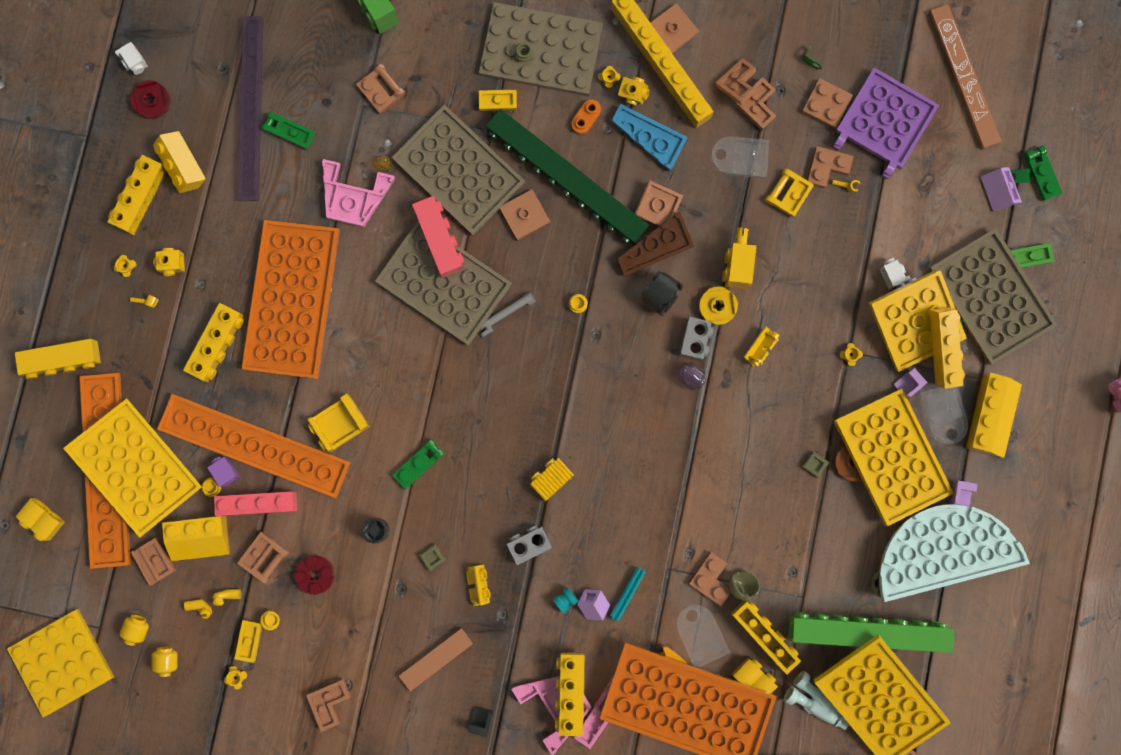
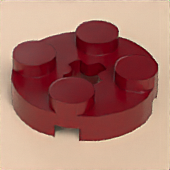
[131,80,170,119]
[294,556,335,595]

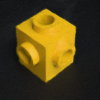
[618,77,649,106]
[153,248,185,276]

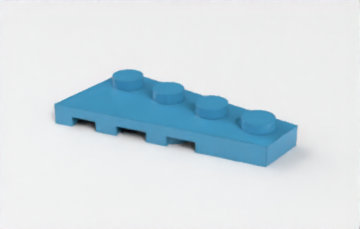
[612,104,688,171]

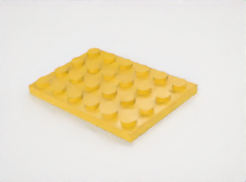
[834,389,954,526]
[63,398,202,538]
[814,634,950,755]

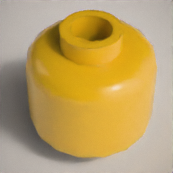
[119,615,149,646]
[151,646,178,677]

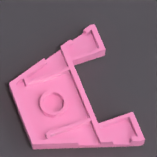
[322,159,395,227]
[511,676,592,755]

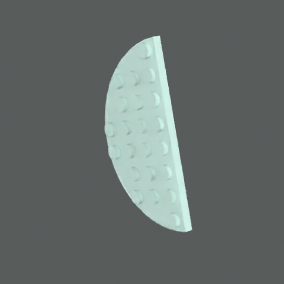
[879,504,1030,602]

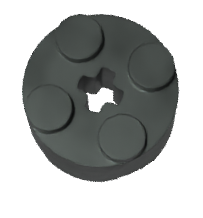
[641,271,683,316]

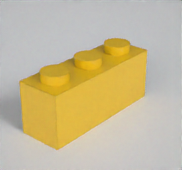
[153,131,206,193]

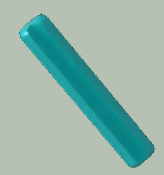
[610,567,645,621]

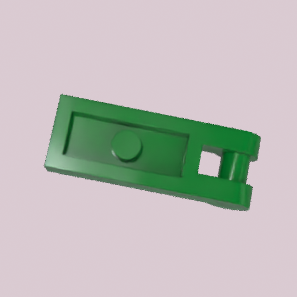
[261,111,316,150]
[1024,145,1063,201]
[392,439,445,490]

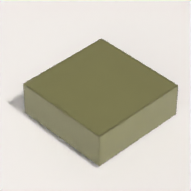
[802,451,829,478]
[419,544,446,571]

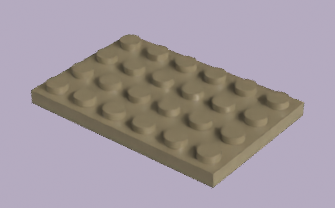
[479,2,603,96]
[391,105,526,236]
[375,220,512,346]
[929,228,1058,365]

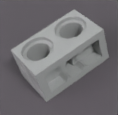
[679,317,714,361]
[507,525,552,565]

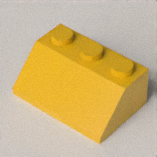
[162,516,230,561]

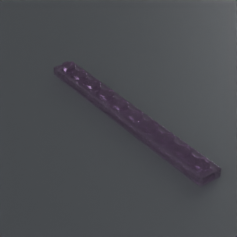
[238,16,263,201]

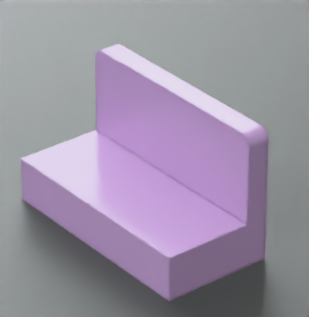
[981,167,1022,211]

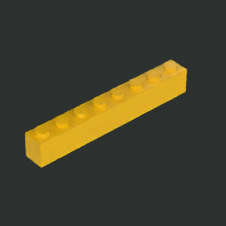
[611,0,714,128]

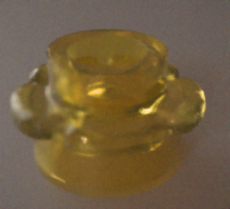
[375,155,393,171]

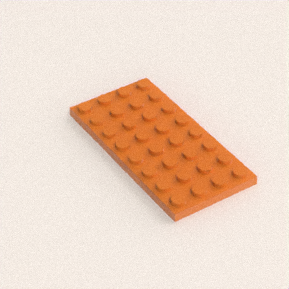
[242,220,340,379]
[599,642,777,755]

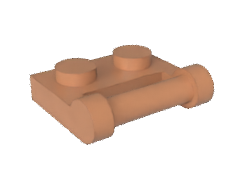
[356,64,406,114]
[237,532,289,584]

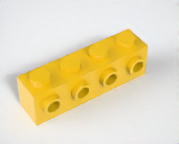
[108,155,167,235]
[183,302,244,382]
[929,307,965,389]
[15,339,101,379]
[730,601,801,675]
[555,653,585,736]

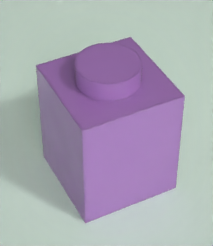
[207,456,241,487]

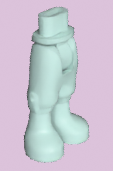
[783,671,849,730]

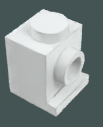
[115,42,148,75]
[879,258,911,290]

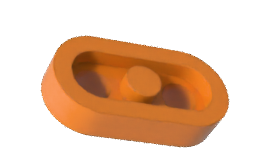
[572,100,601,135]

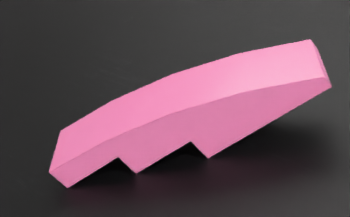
[574,675,614,749]

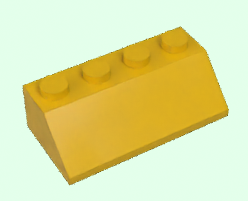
[966,373,1022,458]

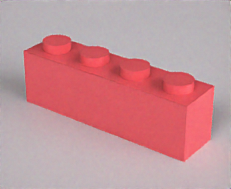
[412,196,465,278]
[214,492,298,516]

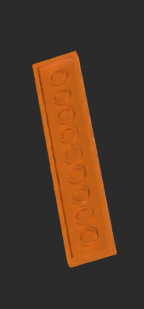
[80,373,131,569]
[157,394,351,498]

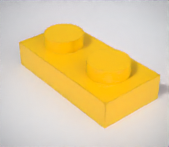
[479,90,517,111]
[235,620,262,663]

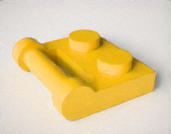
[765,168,814,218]

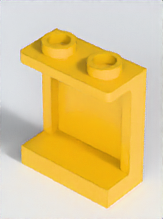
[308,394,370,452]

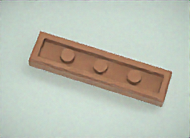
[399,628,473,692]

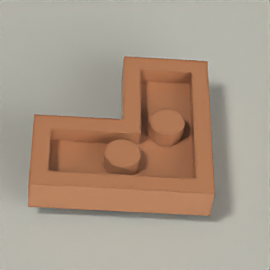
[715,58,757,105]
[735,77,776,130]
[807,146,854,188]
[689,552,731,606]
[306,679,351,732]

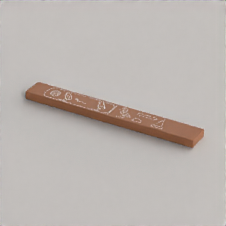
[929,4,1002,149]

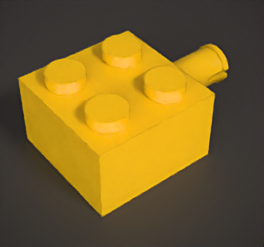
[722,228,756,290]

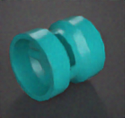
[552,587,579,614]

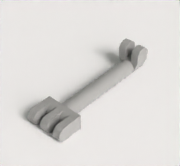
[480,292,536,338]

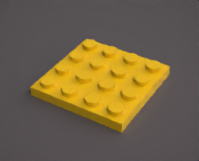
[869,269,967,372]
[7,609,114,718]

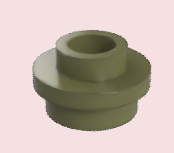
[515,43,534,62]

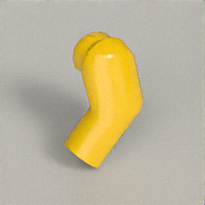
[212,589,241,606]
[184,599,212,619]

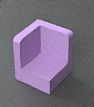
[894,368,927,398]
[949,480,978,507]
[577,589,610,621]

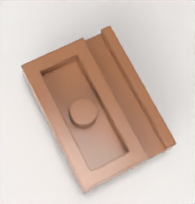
[131,538,176,586]

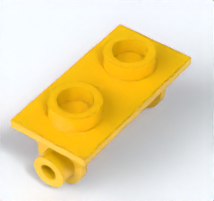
[744,326,780,367]
[466,564,490,606]

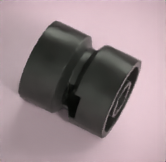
[361,518,390,544]

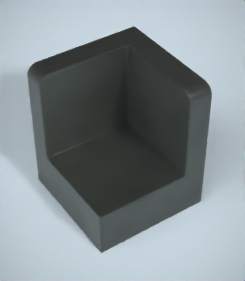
[468,707,493,737]

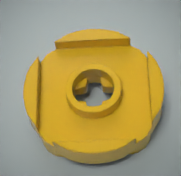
[699,287,738,325]

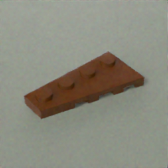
[617,212,694,276]

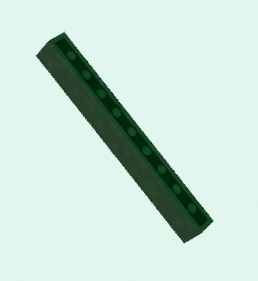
[486,109,649,246]

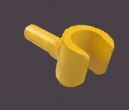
[832,180,860,193]
[130,294,159,308]

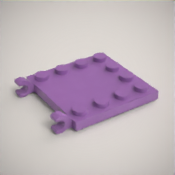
[833,68,939,179]

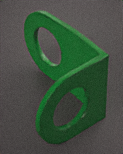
[802,45,822,69]
[1010,169,1032,183]

